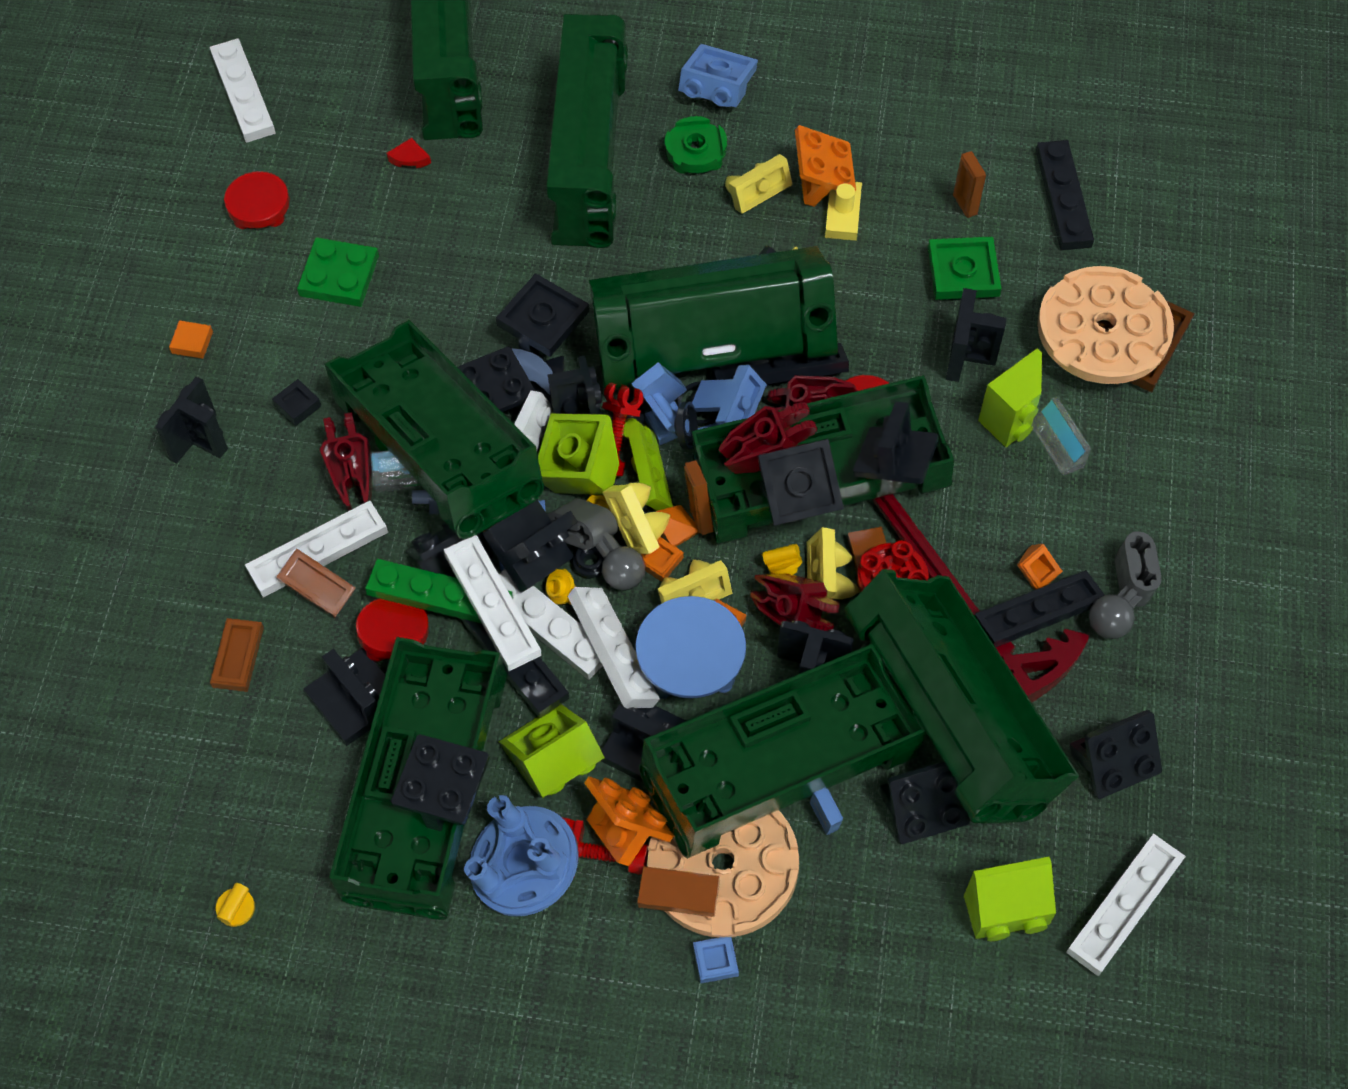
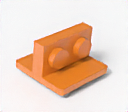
[795,125,856,207]
[584,776,674,866]

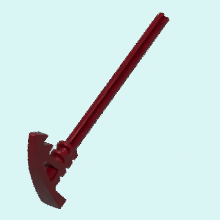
[871,494,1089,703]

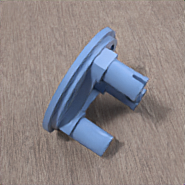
[636,596,746,699]
[464,795,579,916]

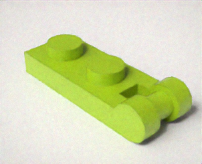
[622,418,673,511]

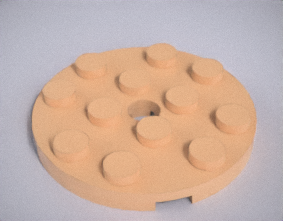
[1038,266,1174,384]
[647,810,799,938]

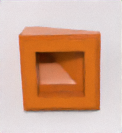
[655,505,699,547]
[1017,544,1063,590]

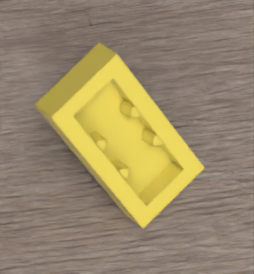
[825,182,862,241]

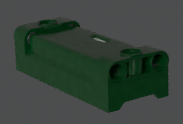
[411,0,483,140]
[547,14,628,248]
[589,246,838,389]
[324,320,544,539]
[692,375,954,544]
[844,569,1079,823]
[329,637,508,920]
[639,644,926,859]

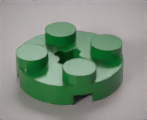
[665,116,727,174]

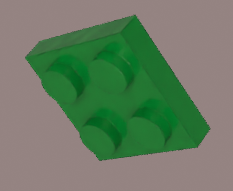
[297,237,379,307]
[928,237,1002,300]

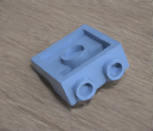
[678,44,758,107]

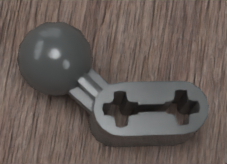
[548,498,646,591]
[1089,531,1162,639]

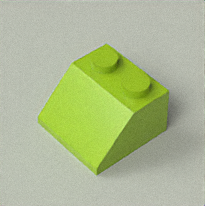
[978,348,1042,447]
[538,413,619,495]
[499,704,605,798]
[964,857,1056,941]

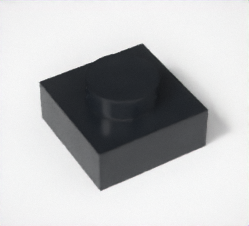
[272,379,321,426]

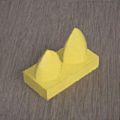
[725,154,793,214]
[602,483,670,554]
[806,527,860,600]
[658,559,733,604]

